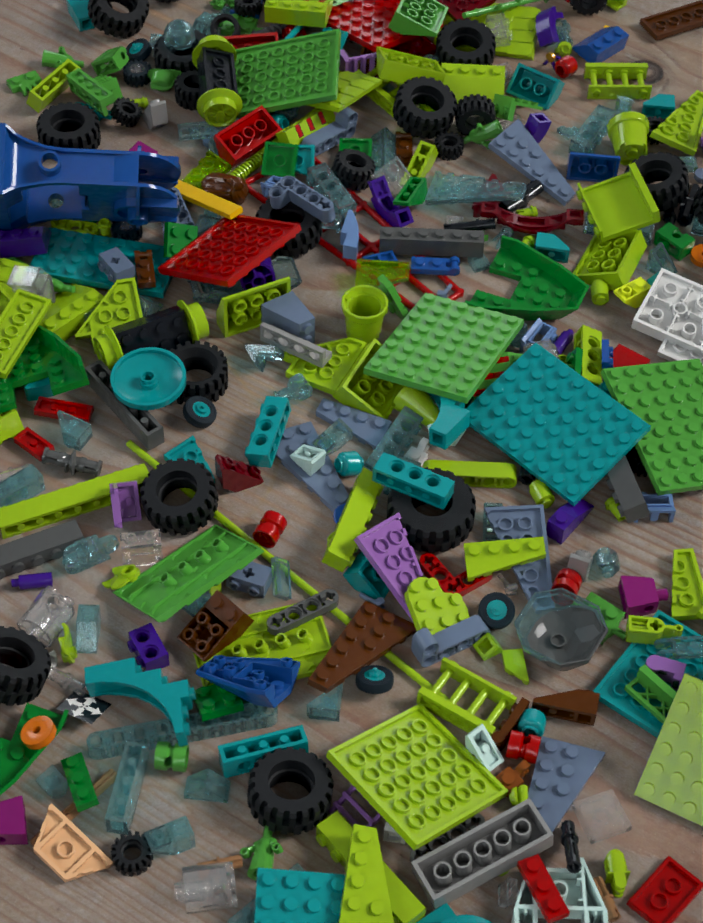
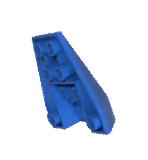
[196,655,300,708]

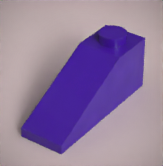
[546,499,594,544]

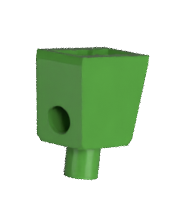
[91,46,129,76]

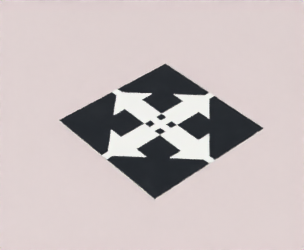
[56,689,112,724]

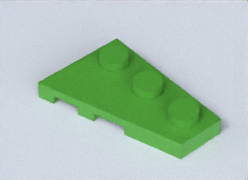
[377,274,409,320]

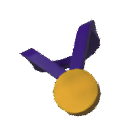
[543,52,562,70]

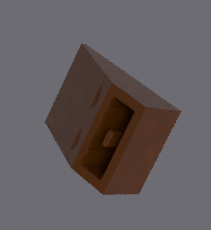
[177,590,254,662]

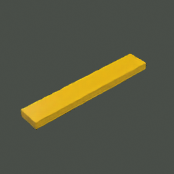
[174,179,243,220]

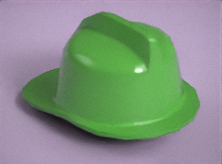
[148,69,182,92]

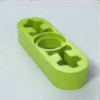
[50,220,100,235]

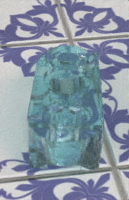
[62,534,120,574]

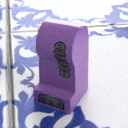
[645,655,687,690]

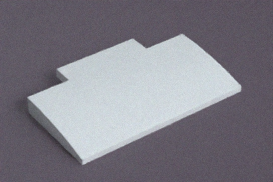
[631,268,703,365]

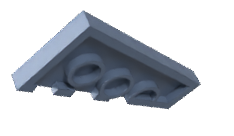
[316,398,392,452]

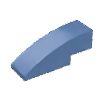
[340,209,359,260]

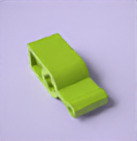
[626,615,683,645]

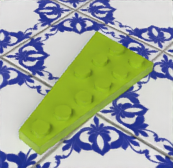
[649,90,703,156]
[338,824,394,923]

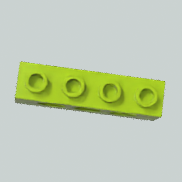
[574,325,603,387]

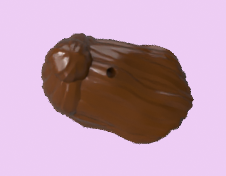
[201,172,249,205]

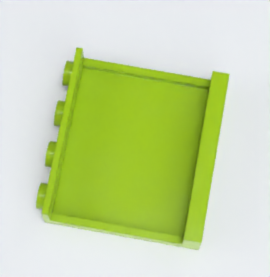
[576,162,660,242]

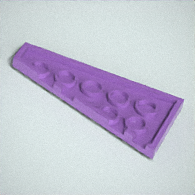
[354,512,423,621]

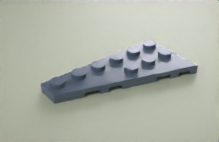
[488,118,576,206]
[484,504,555,614]
[528,736,606,854]

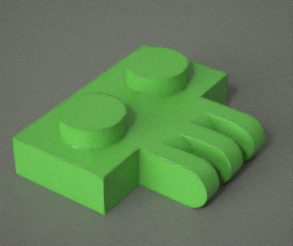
[6,70,42,96]

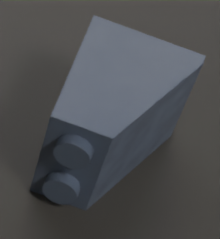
[261,291,315,343]

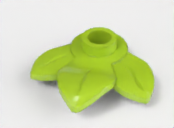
[102,564,140,590]
[58,623,77,664]

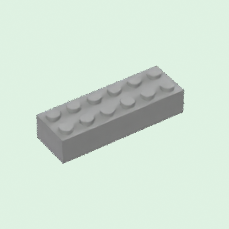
[411,798,554,910]

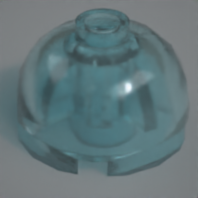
[164,19,195,50]

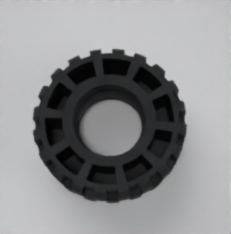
[387,467,476,553]

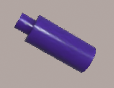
[548,329,574,357]
[11,572,53,590]

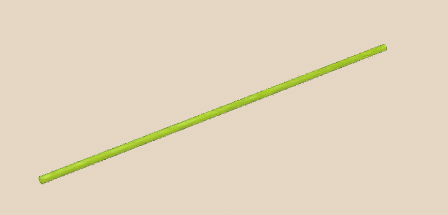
[126,440,458,706]

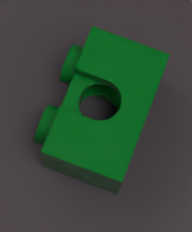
[653,222,696,261]

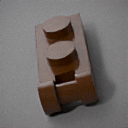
[395,131,413,167]
[134,249,156,289]
[491,697,530,752]

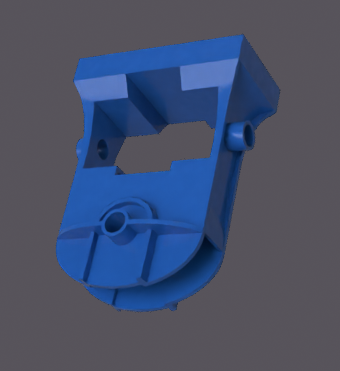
[0,123,181,231]

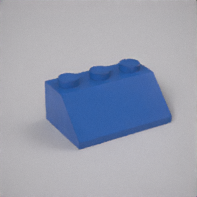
[572,26,629,63]
[566,152,620,182]

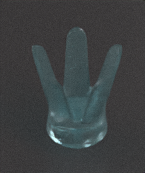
[492,227,513,249]

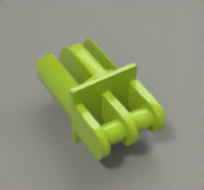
[604,849,630,898]

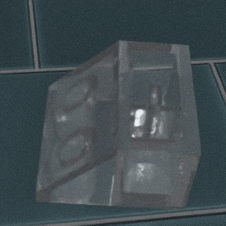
[7,265,56,303]

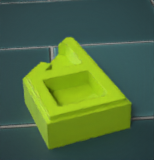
[501,648,529,685]

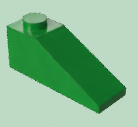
[393,177,428,206]

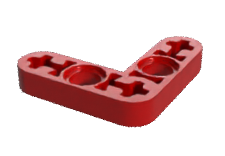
[419,553,493,596]

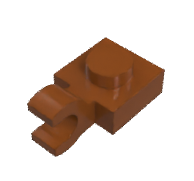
[495,759,531,798]

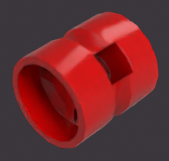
[252,510,287,548]
[550,568,582,606]
[505,730,541,764]

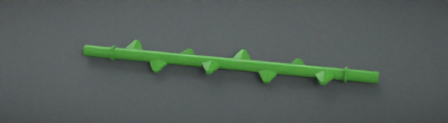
[462,0,549,19]

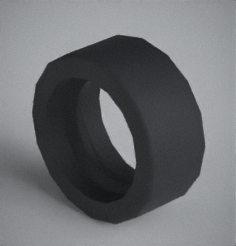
[210,14,241,36]

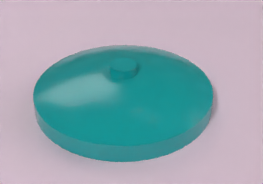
[110,347,187,410]

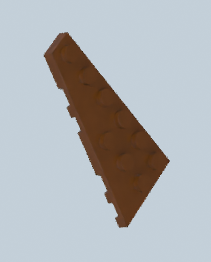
[307,600,417,694]

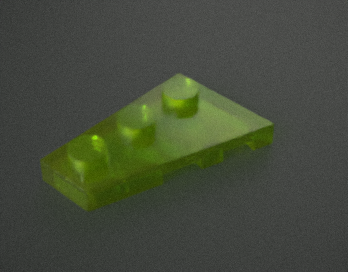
[183,150,231,189]
[355,259,410,288]

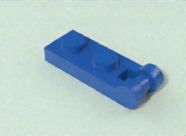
[411,256,460,276]

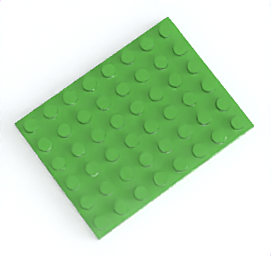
[235,29,341,119]
[363,293,524,404]
[601,359,703,495]

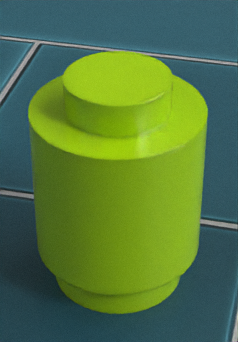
[590,279,609,305]
[529,480,555,509]

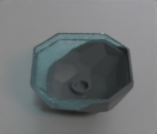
[514,588,608,671]

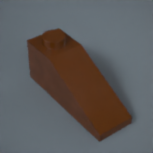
[532,689,600,726]

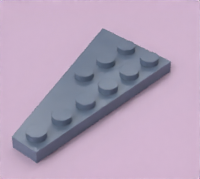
[276,421,349,513]

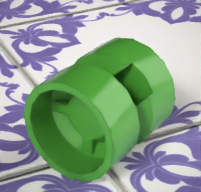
[154,741,189,772]

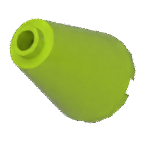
[392,386,439,427]

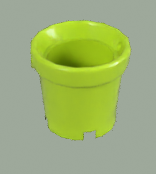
[607,111,649,166]
[341,285,388,344]

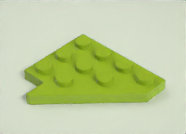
[75,277,143,354]
[280,337,367,395]

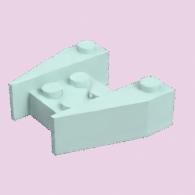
[512,857,608,923]

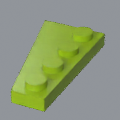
[463,537,546,582]
[671,548,703,621]

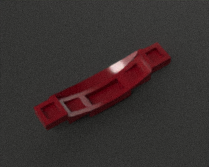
[480,201,584,234]

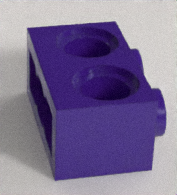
[127,623,170,671]

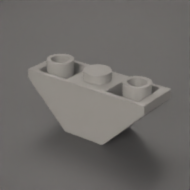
[141,99,168,130]
[567,549,595,582]

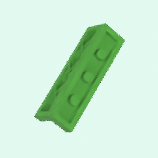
[66,68,115,117]
[624,664,677,724]

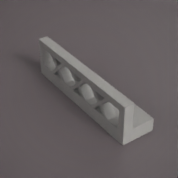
[260,322,332,368]

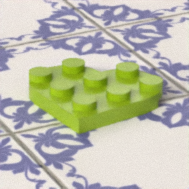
[404,577,470,635]

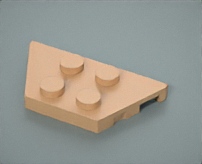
[33,803,113,883]

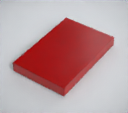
[626,856,703,923]

